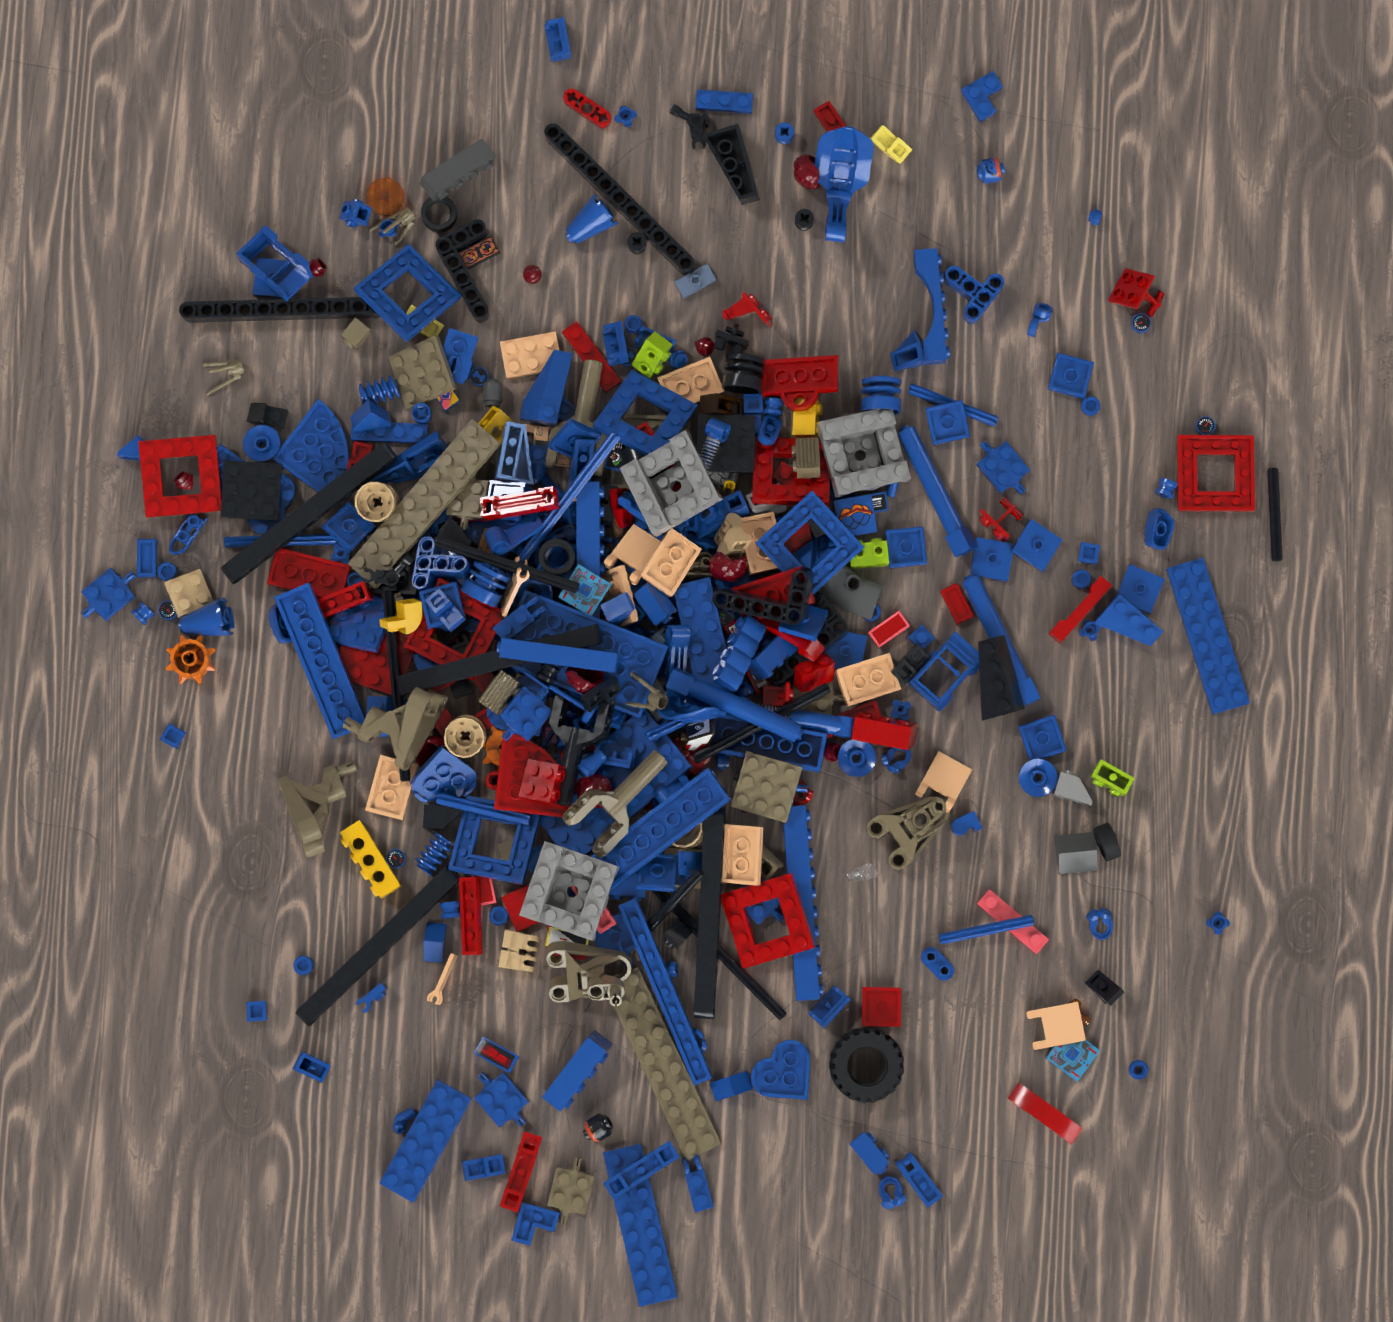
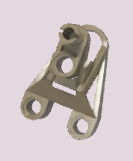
[343,687,448,771]
[277,760,357,858]
[866,797,950,871]
[546,941,631,1006]

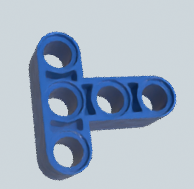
[944,266,1004,324]
[412,536,474,591]

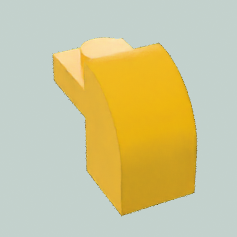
[379,598,422,634]

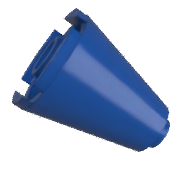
[565,194,618,244]
[179,598,235,636]

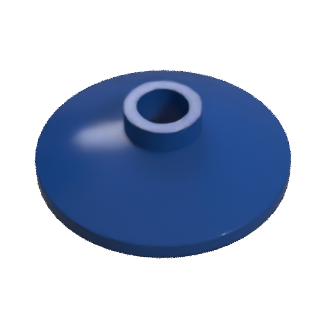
[243,425,281,462]
[838,739,876,777]
[1019,758,1058,797]

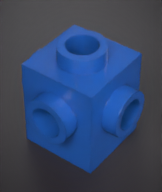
[339,199,372,228]

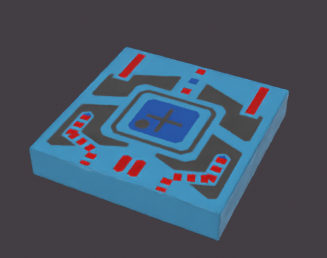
[559,564,612,616]
[1046,1040,1100,1082]

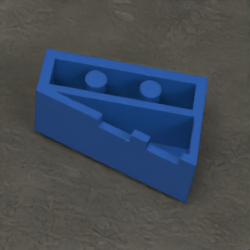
[1094,592,1163,646]
[748,634,798,681]

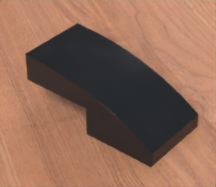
[891,643,931,685]
[580,677,621,712]

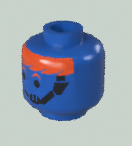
[976,157,1005,184]

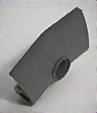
[820,564,884,620]

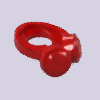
[793,778,813,806]

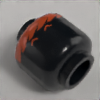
[583,1113,613,1143]

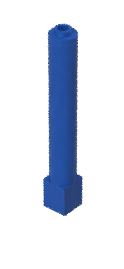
[898,425,978,557]
[962,573,1041,707]
[666,667,804,743]

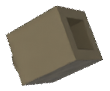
[341,317,372,350]

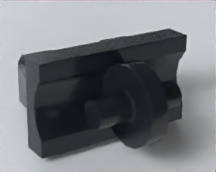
[714,324,749,354]

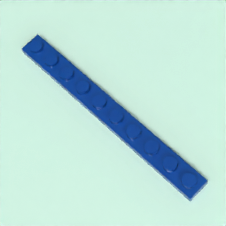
[618,898,713,1085]

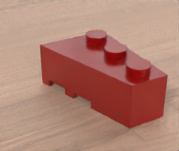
[851,712,918,750]

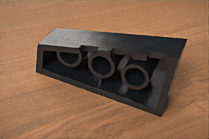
[702,124,760,205]
[978,635,1025,721]

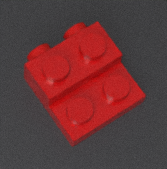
[518,759,565,805]

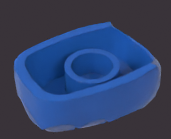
[1144,508,1175,550]
[268,604,292,644]

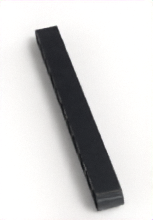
[544,123,694,275]
[179,297,380,323]
[221,442,398,584]
[396,624,603,696]
[694,808,726,1020]
[295,865,460,1027]

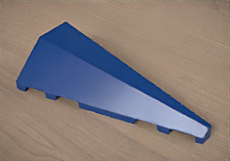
[366,431,448,484]

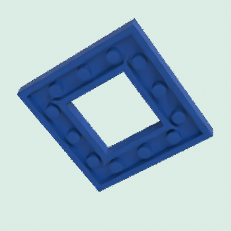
[354,244,461,343]
[593,370,697,456]
[756,491,864,594]
[448,795,541,885]

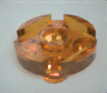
[366,177,404,216]

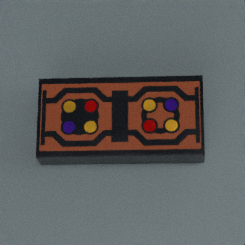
[458,236,500,270]

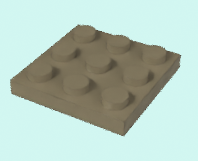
[388,335,457,410]
[731,751,803,823]

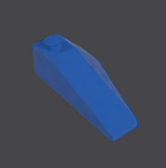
[520,349,573,427]

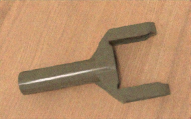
[546,360,607,476]
[562,750,668,858]

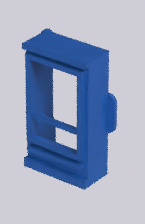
[236,226,313,302]
[908,631,979,711]

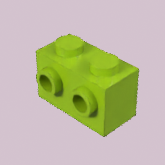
[632,331,673,379]
[849,538,889,570]
[1089,759,1135,798]

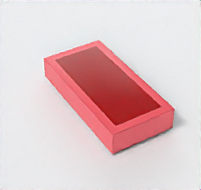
[868,611,910,648]
[471,875,497,906]

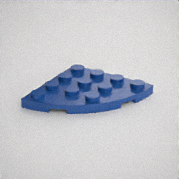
[272,399,349,493]

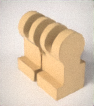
[714,513,752,560]
[498,930,540,972]

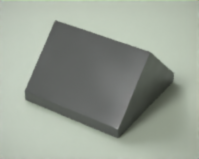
[1054,832,1097,874]

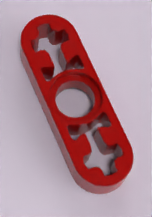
[563,89,611,128]

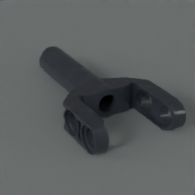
[549,688,615,807]

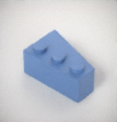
[494,421,534,488]

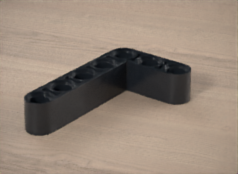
[435,219,489,323]
[712,567,814,625]
[770,590,849,686]

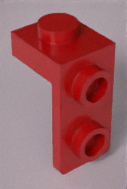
[762,682,793,707]

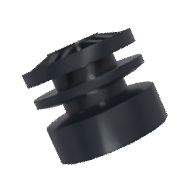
[722,353,765,394]

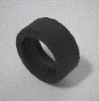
[421,196,457,233]
[538,539,575,576]
[1093,823,1121,862]

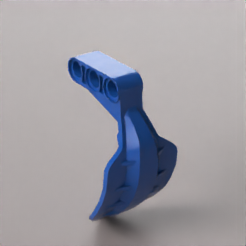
[815,126,874,243]
[656,625,726,723]

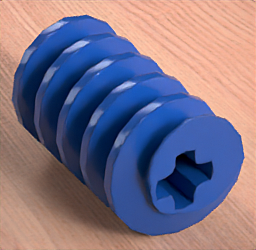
[359,375,401,404]
[415,833,453,877]

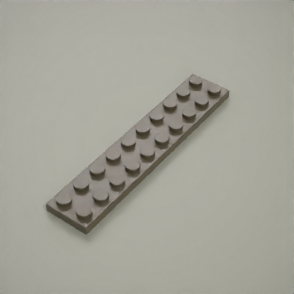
[348,419,501,589]
[614,967,721,1160]

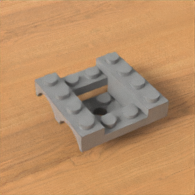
[816,409,911,498]
[620,430,723,537]
[519,841,620,941]

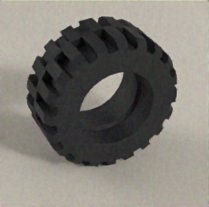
[829,1027,904,1103]

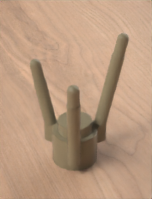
[368,207,416,246]
[202,359,244,396]
[626,672,668,711]

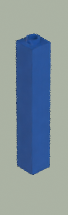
[497,638,619,673]

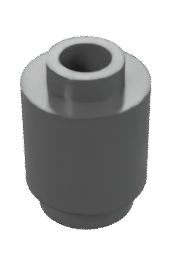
[483,379,502,408]

